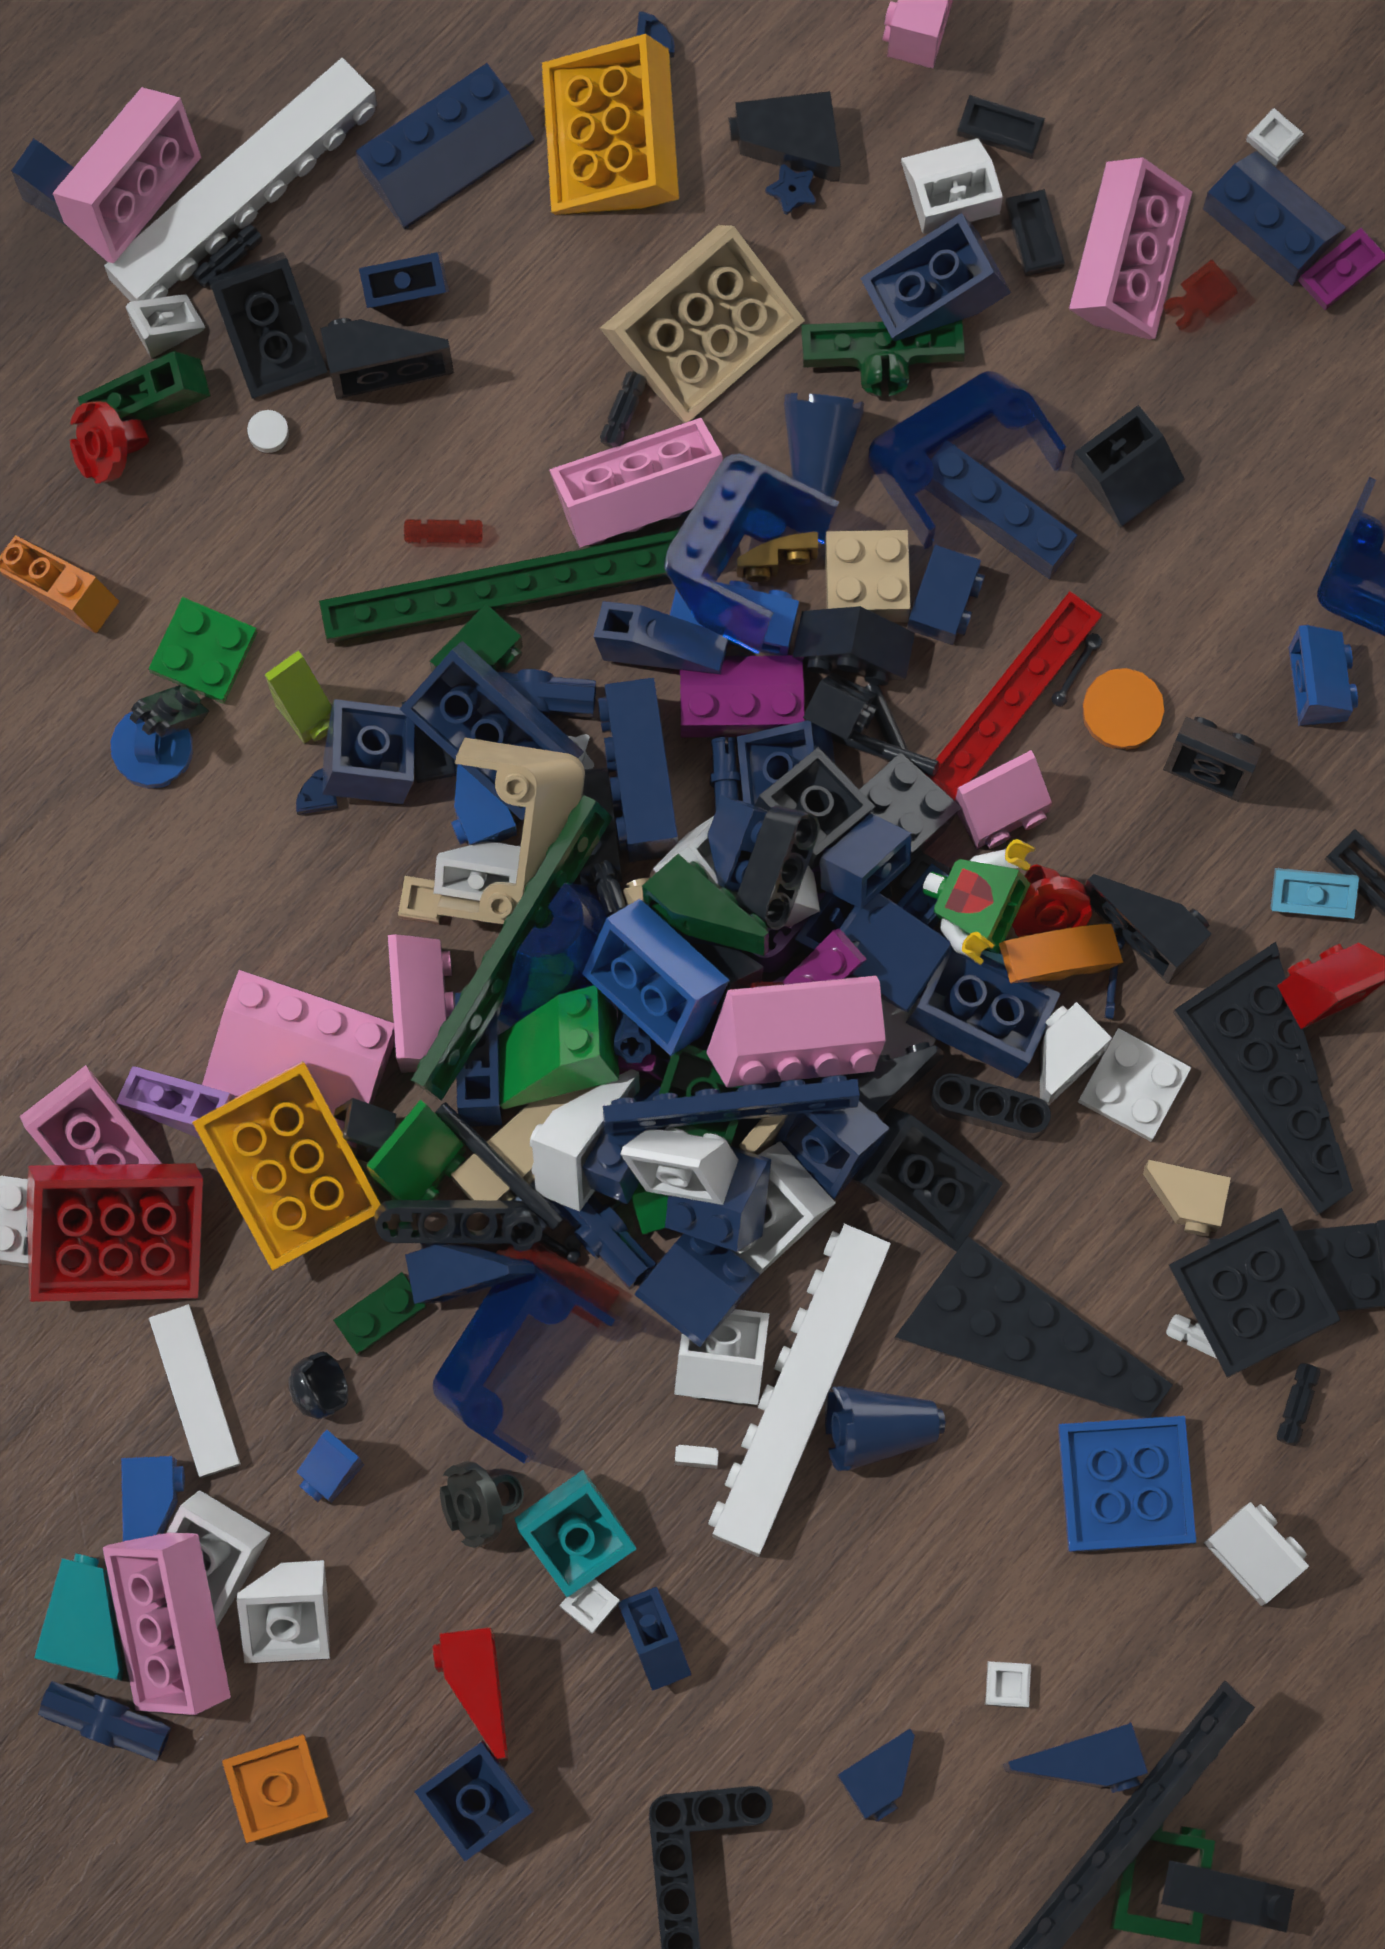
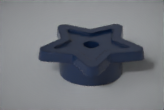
[765,164,816,215]

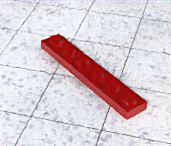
[924,591,1102,801]

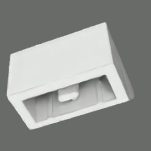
[901,139,1003,234]
[1204,1502,1309,1606]

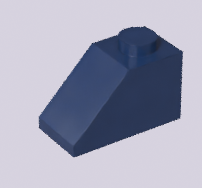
[618,1586,692,1691]
[836,1728,915,1822]

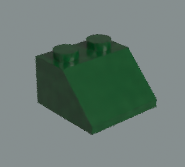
[658,1045,744,1146]

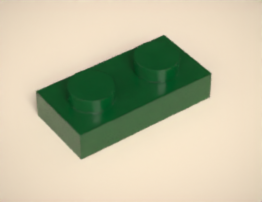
[333,1272,427,1356]

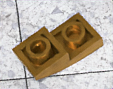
[737,532,818,582]

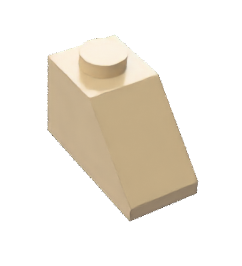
[1143,1160,1231,1236]

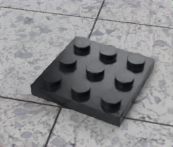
[1169,1208,1341,1379]

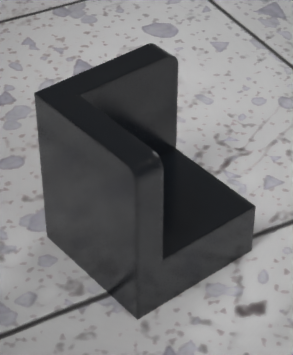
[334,1098,397,1163]

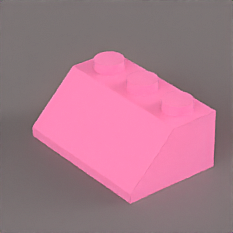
[388,934,455,1073]

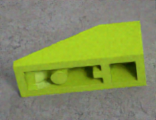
[265,650,332,744]

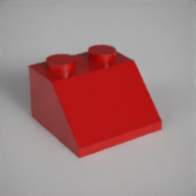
[1277,943,1385,1029]

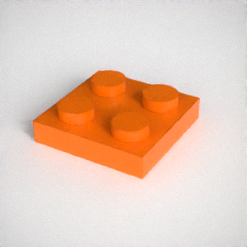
[222,1734,329,1844]

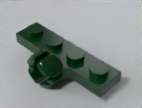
[801,320,965,397]

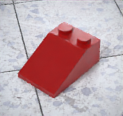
[433,1627,509,1761]

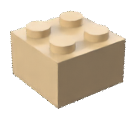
[825,530,910,622]

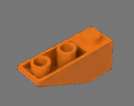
[0,535,120,634]

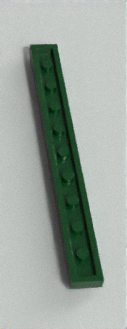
[319,522,726,643]

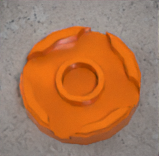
[1082,668,1165,750]

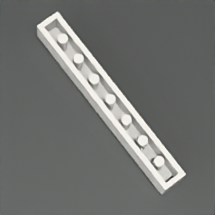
[104,58,377,302]
[708,1224,891,1557]

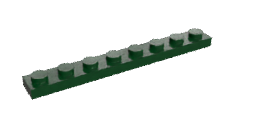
[411,795,613,1101]

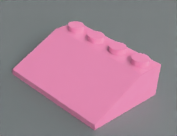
[202,970,395,1148]

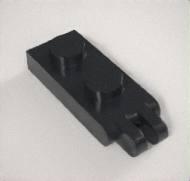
[129,685,209,738]

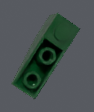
[642,854,769,956]

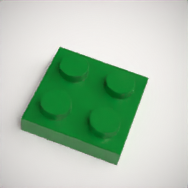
[148,597,258,704]

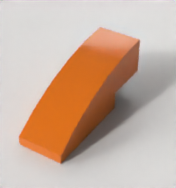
[999,924,1123,983]

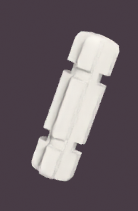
[1166,1314,1217,1359]

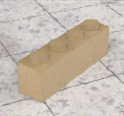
[451,1086,597,1217]

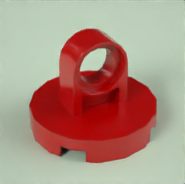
[70,401,150,484]
[1012,864,1092,938]

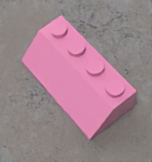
[53,87,201,264]
[1069,158,1192,339]
[549,418,733,547]
[706,976,886,1087]
[103,1533,231,1715]

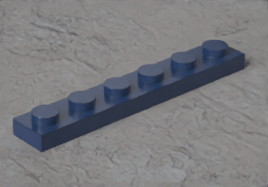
[603,1075,859,1134]

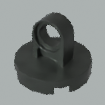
[440,1461,524,1548]

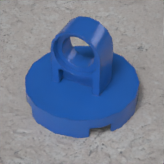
[110,712,193,789]

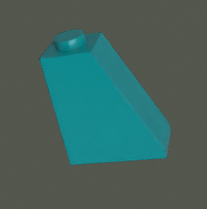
[34,1553,124,1681]

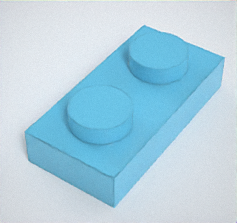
[1271,868,1359,919]

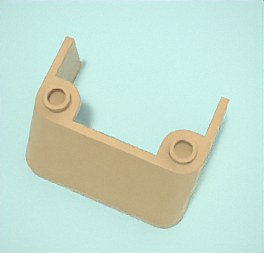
[436,738,585,924]

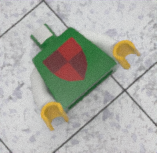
[923,839,1035,965]

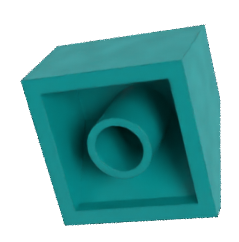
[514,1470,637,1598]

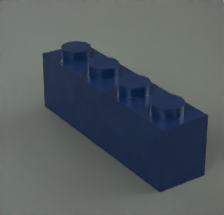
[920,440,1077,580]

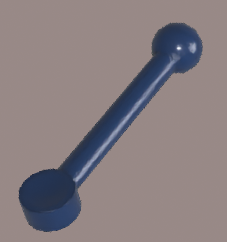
[1104,935,1125,1019]

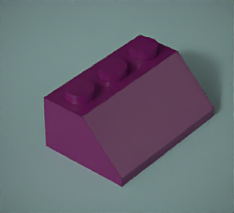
[680,655,804,738]

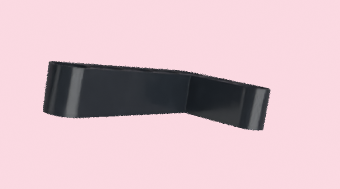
[649,1786,773,1949]

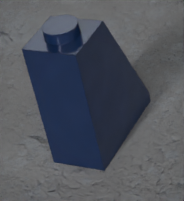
[11,138,74,227]

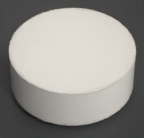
[247,410,289,453]

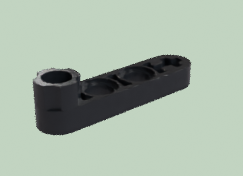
[374,1200,542,1251]

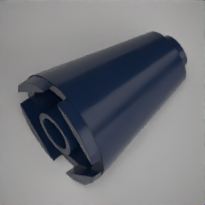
[784,393,864,506]
[825,1386,945,1471]

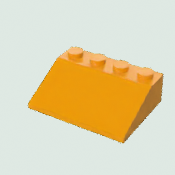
[542,34,679,215]
[192,1061,381,1271]

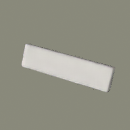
[149,1304,241,1478]

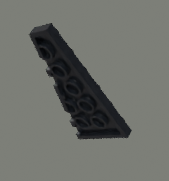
[1173,942,1353,1216]
[894,1237,1173,1418]

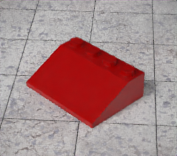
[27,1163,203,1302]

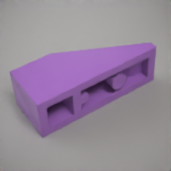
[116,1066,236,1139]

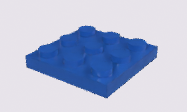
[1058,1416,1196,1552]

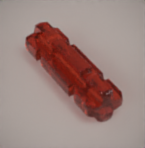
[404,519,483,544]

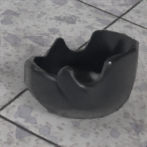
[289,1352,348,1419]

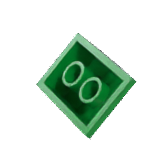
[499,985,619,1109]
[367,1100,466,1215]

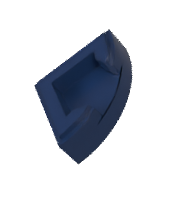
[636,11,675,58]
[296,768,338,815]

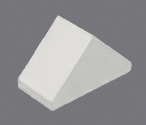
[125,294,205,359]

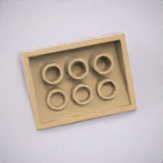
[600,225,805,423]

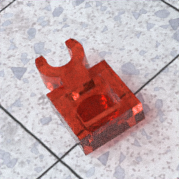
[1162,259,1238,330]

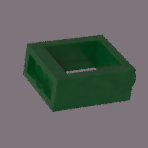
[1110,1823,1215,1944]

